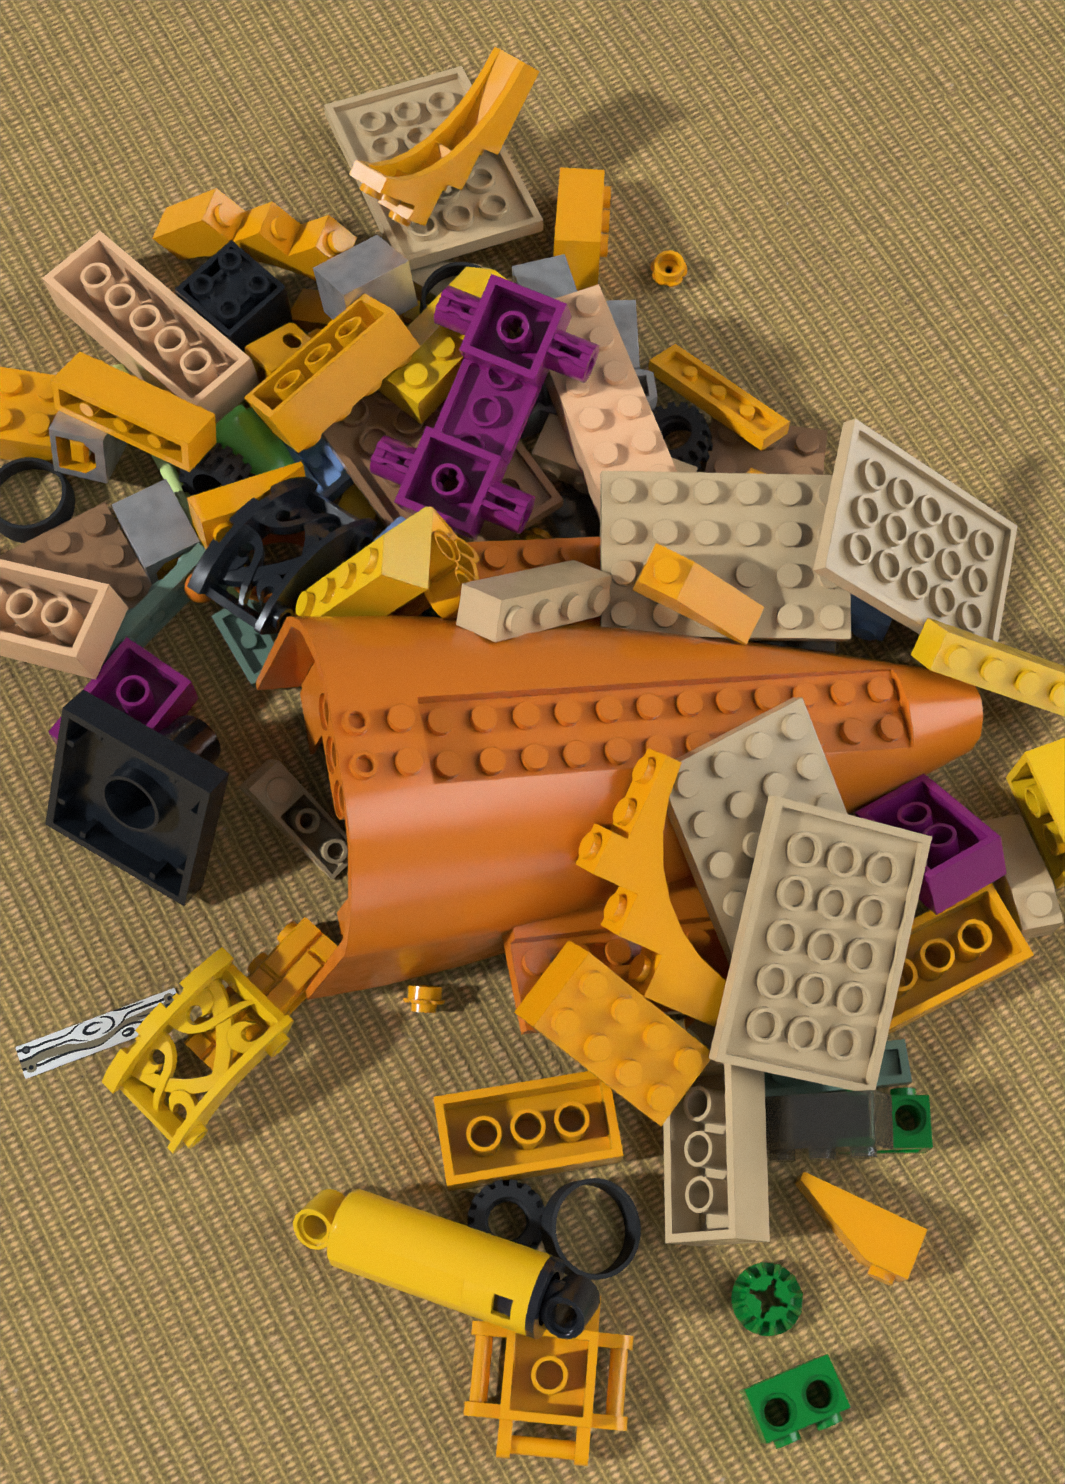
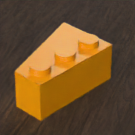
[554,167,611,291]

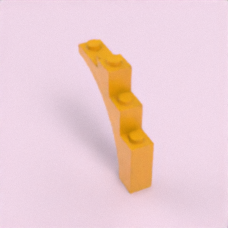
[349,46,540,227]
[152,188,357,281]
[576,748,726,1027]

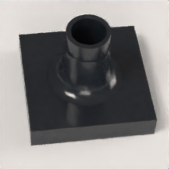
[45,689,229,906]

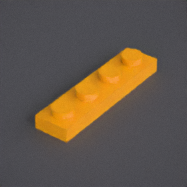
[648,344,790,451]

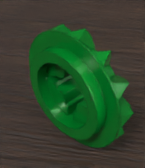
[731,1262,803,1336]

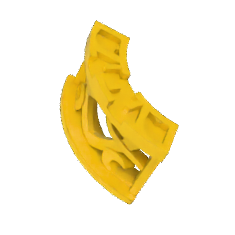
[101,947,294,1154]

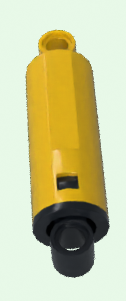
[293,1189,600,1339]

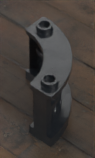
[187,476,377,635]

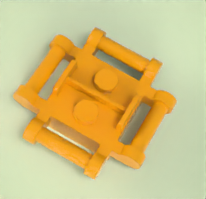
[463,1296,634,1466]

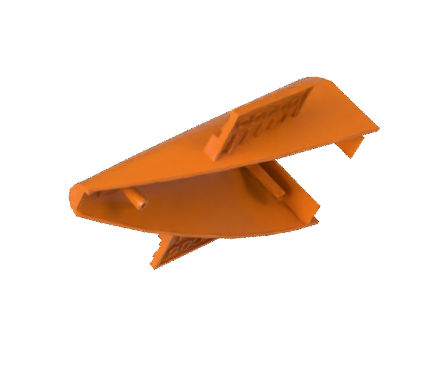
[256,537,983,1035]

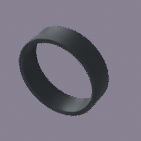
[541,1178,641,1280]

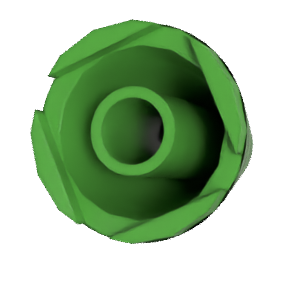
[216,404,295,475]

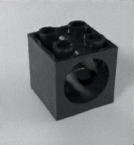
[175,240,293,353]

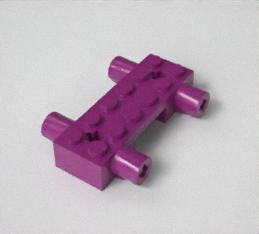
[370,274,599,540]

